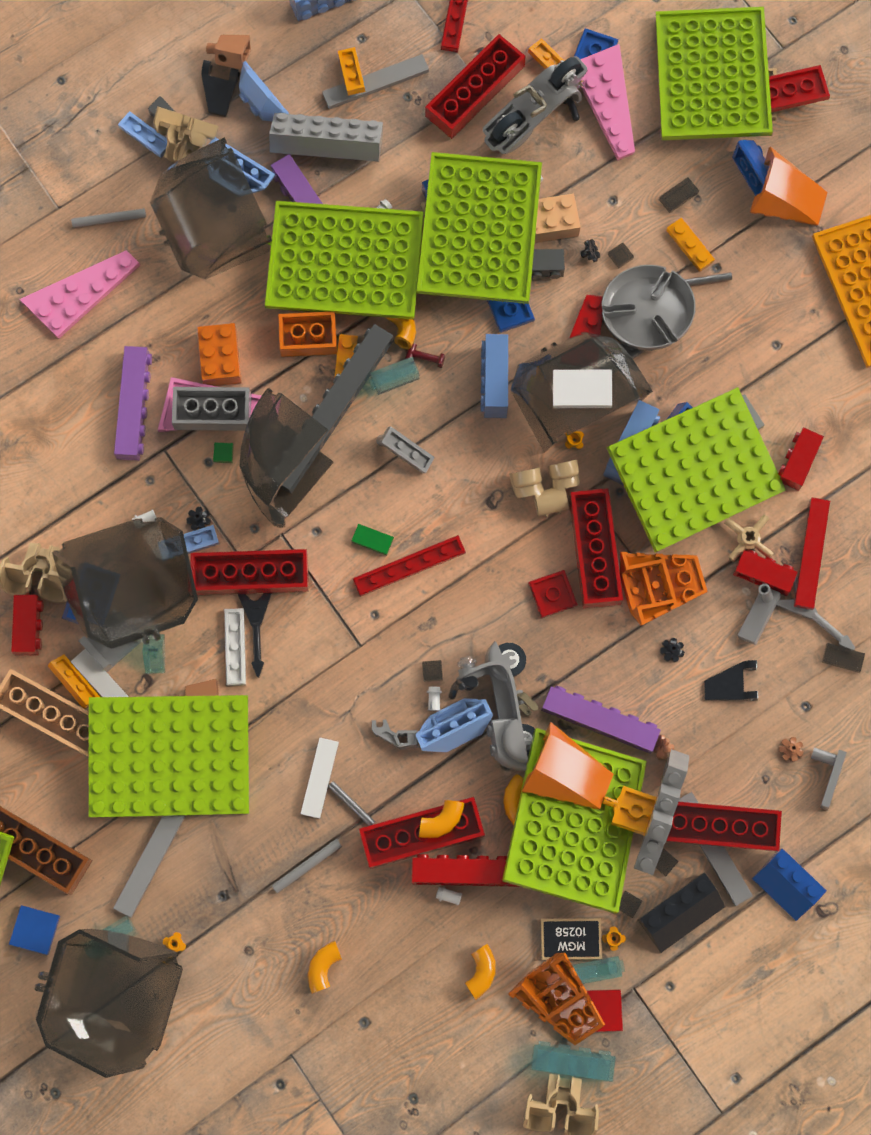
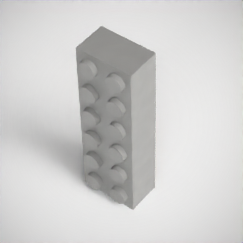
[269,113,383,162]

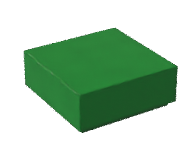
[213,442,234,463]

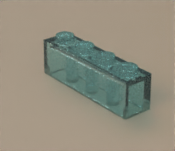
[531,1041,616,1082]

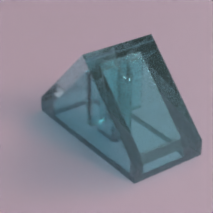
[142,634,165,673]

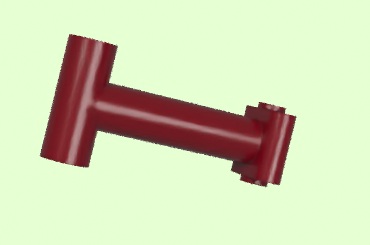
[404,343,445,368]

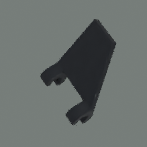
[201,60,240,117]
[704,660,758,701]

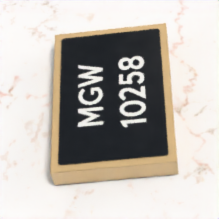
[541,918,602,960]

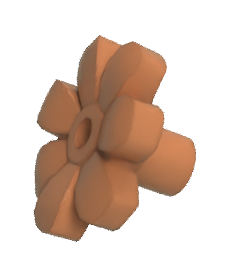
[653,735,674,760]
[779,737,804,762]

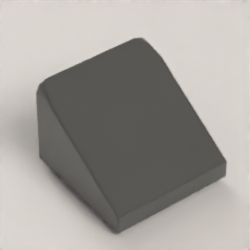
[148,96,175,117]

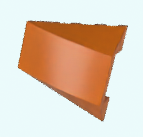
[750,146,828,226]
[620,552,708,626]
[521,722,614,810]
[508,952,605,1045]

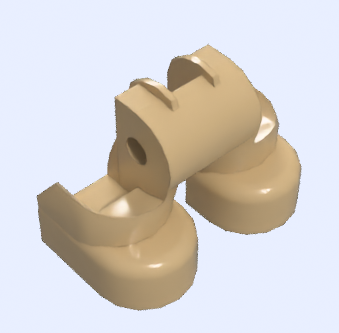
[153,106,219,166]
[509,460,580,517]
[0,543,72,603]
[523,1074,599,1135]

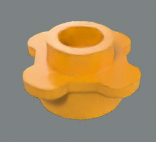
[565,430,584,449]
[602,926,626,951]
[163,932,186,956]

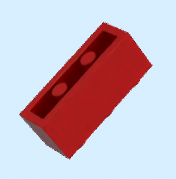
[778,427,824,491]
[733,550,798,596]
[11,595,44,656]

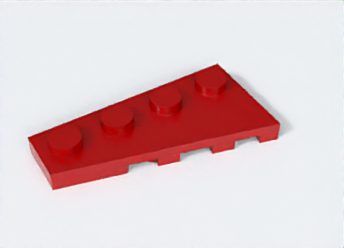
[559,295,603,369]

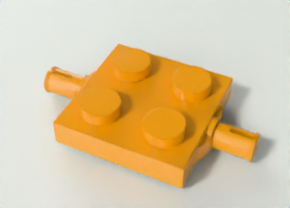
[603,786,657,836]

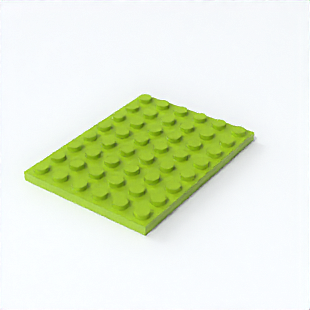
[655,6,773,140]
[417,152,542,304]
[265,201,424,319]
[606,387,786,552]
[89,695,249,817]
[502,728,647,914]

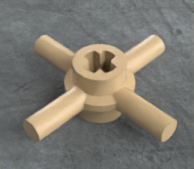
[724,514,774,562]

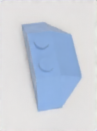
[239,61,289,122]
[204,137,275,197]
[415,698,493,752]

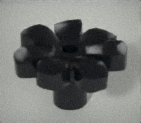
[580,239,600,262]
[186,507,211,531]
[660,638,685,662]

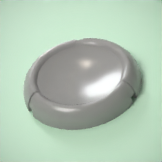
[602,265,696,351]

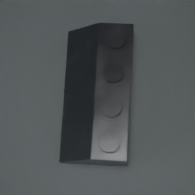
[637,872,725,953]

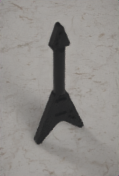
[238,593,272,678]

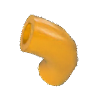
[386,317,416,349]
[503,774,524,826]
[419,800,464,838]
[307,941,342,994]
[465,943,496,1000]

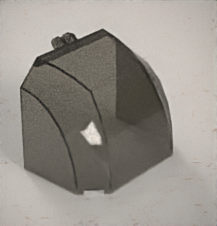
[150,137,272,279]
[511,331,653,453]
[239,388,334,528]
[52,517,198,649]
[34,929,183,1078]

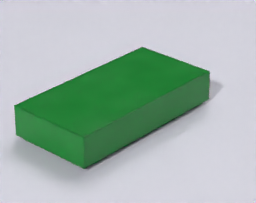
[351,524,394,556]

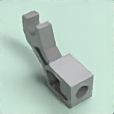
[372,719,418,750]

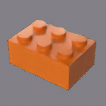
[278,312,337,357]
[197,323,242,386]

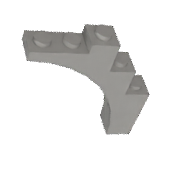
[634,749,689,875]

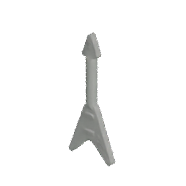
[776,576,855,651]

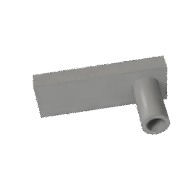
[376,426,435,473]
[737,584,781,645]
[811,747,847,811]

